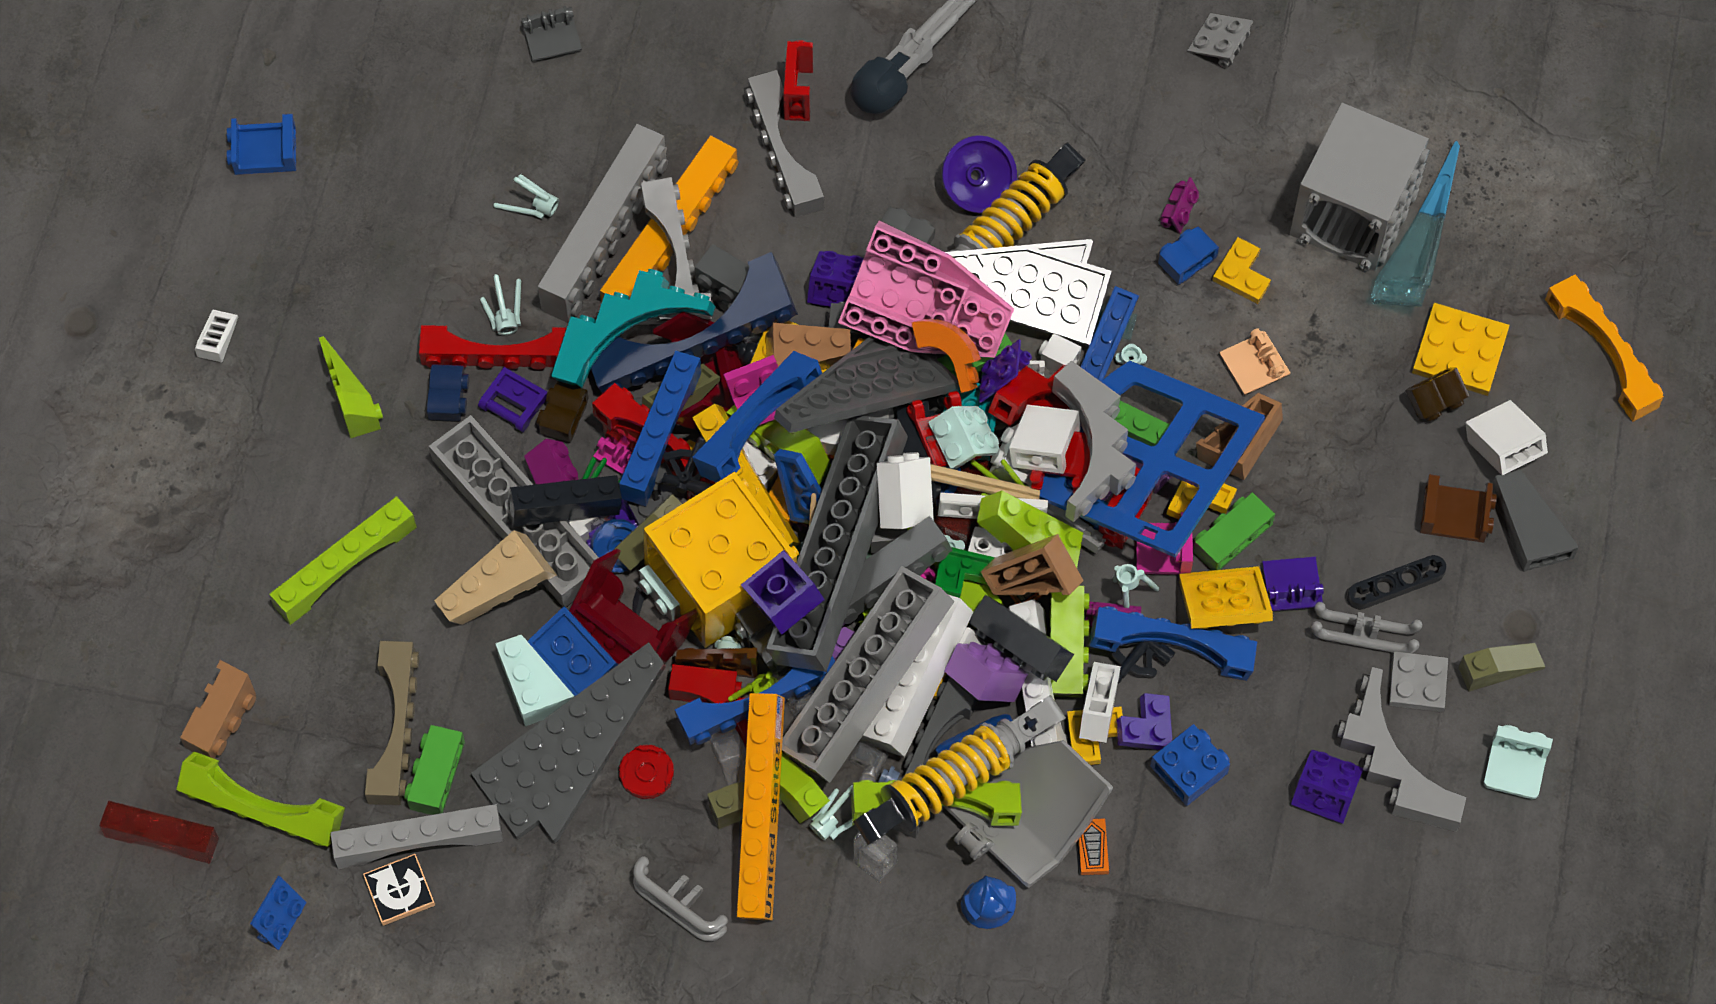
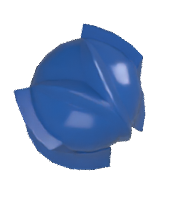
[961,875,1016,929]

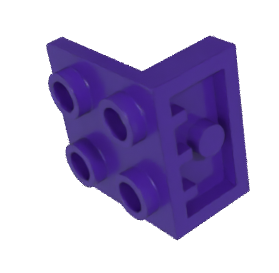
[807,251,863,307]
[1291,750,1363,824]

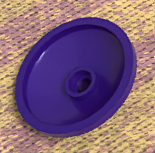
[942,136,1017,213]

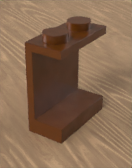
[1420,474,1497,543]

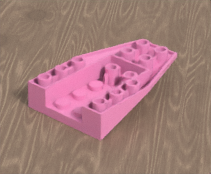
[838,221,1015,358]

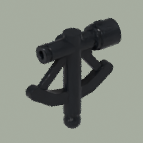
[662,436,714,495]
[1111,641,1176,684]

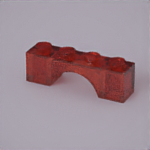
[99,801,219,864]

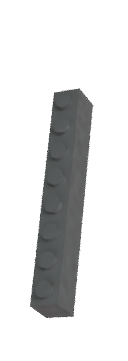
[750,516,952,674]

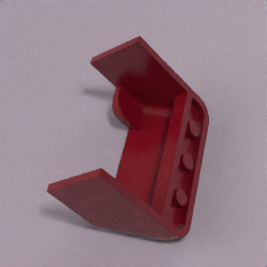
[653,311,743,431]
[569,548,698,664]

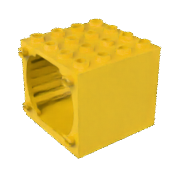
[644,472,799,648]

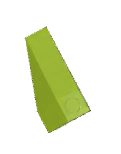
[319,336,383,438]

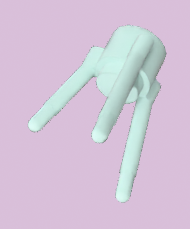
[493,174,559,219]
[480,274,521,335]
[1113,564,1159,608]
[809,785,853,840]

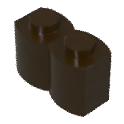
[1405,367,1469,421]
[537,381,589,443]

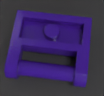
[478,367,548,432]

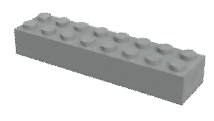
[538,124,668,323]
[429,415,599,607]
[782,566,955,783]

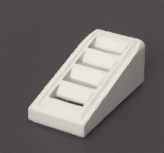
[195,310,238,362]

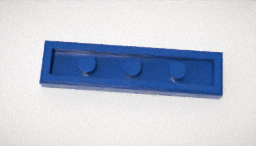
[1081,286,1139,381]

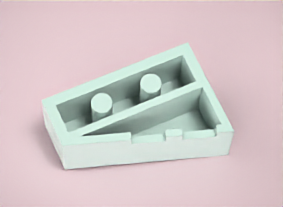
[496,635,574,726]

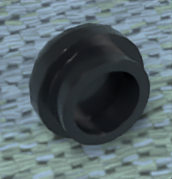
[735,341,758,366]

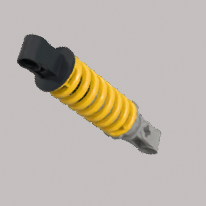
[949,142,1086,252]
[853,695,1066,845]

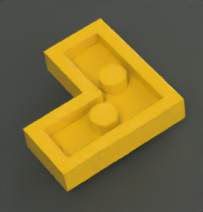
[1212,237,1271,304]
[1167,481,1237,520]
[1067,707,1123,765]

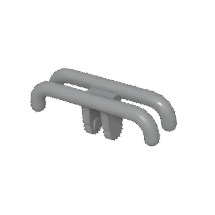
[1311,602,1422,653]
[633,856,728,941]

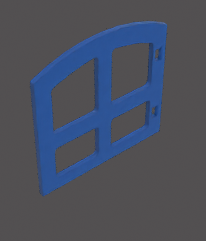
[1040,361,1265,558]

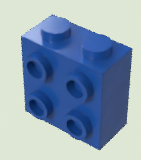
[1150,724,1230,806]

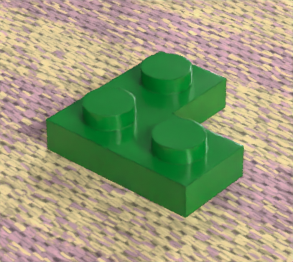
[935,547,995,598]

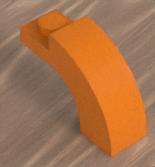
[912,319,981,393]

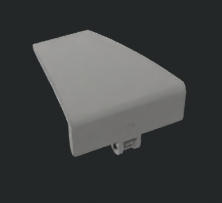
[943,740,1113,887]

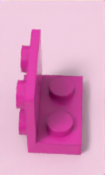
[724,355,778,426]
[1136,512,1193,574]

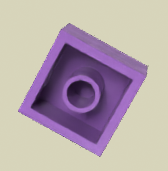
[944,642,1028,702]

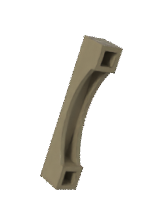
[365,641,419,805]

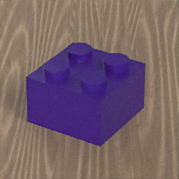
[741,550,825,635]

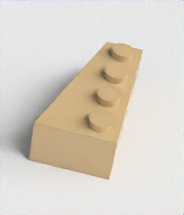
[434,530,557,625]

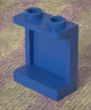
[227,114,296,175]

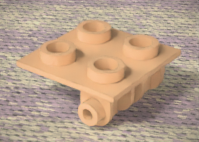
[1219,328,1291,395]

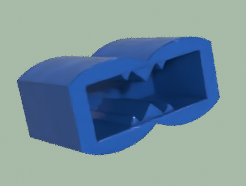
[1158,226,1219,284]

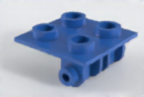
[250,876,307,950]

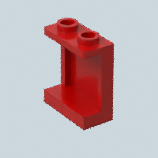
[784,40,813,121]

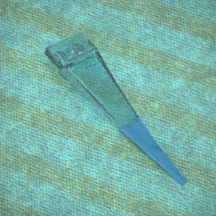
[1370,141,1460,307]

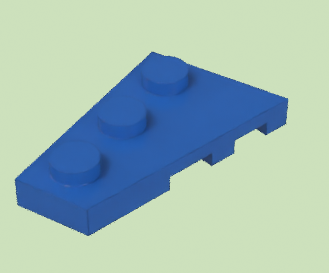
[774,449,822,524]

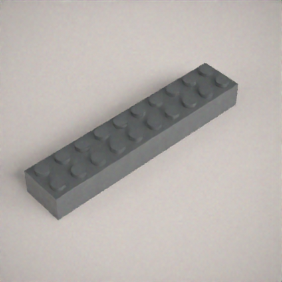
[766,415,908,672]

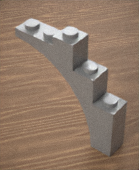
[1052,361,1136,522]
[1337,667,1466,832]

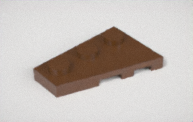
[675,648,759,678]

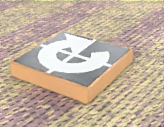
[363,854,435,926]

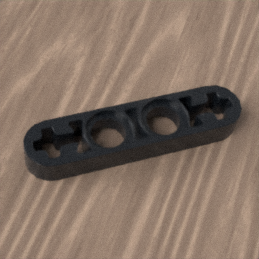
[1347,555,1447,610]

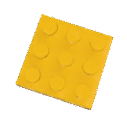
[1412,303,1510,396]
[1179,566,1273,629]

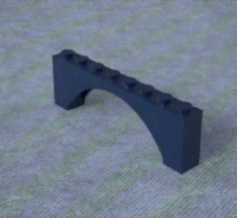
[591,252,798,393]

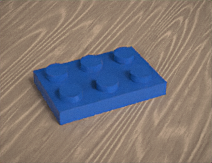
[527,606,618,697]

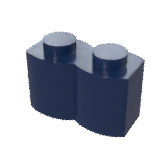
[427,364,469,421]

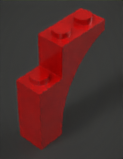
[988,366,1071,426]
[668,664,748,748]

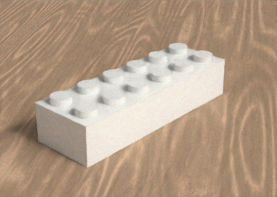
[859,595,973,757]

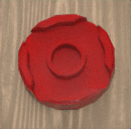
[619,745,674,799]

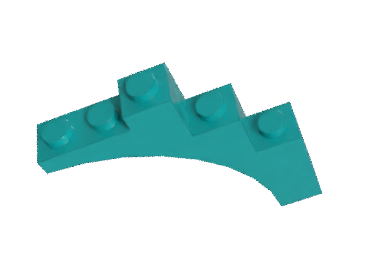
[552,269,716,388]

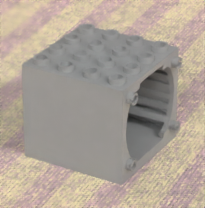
[1290,103,1430,271]

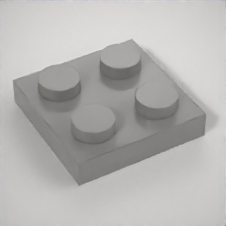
[1389,651,1448,712]

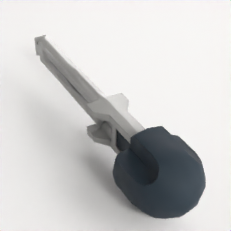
[850,0,977,114]

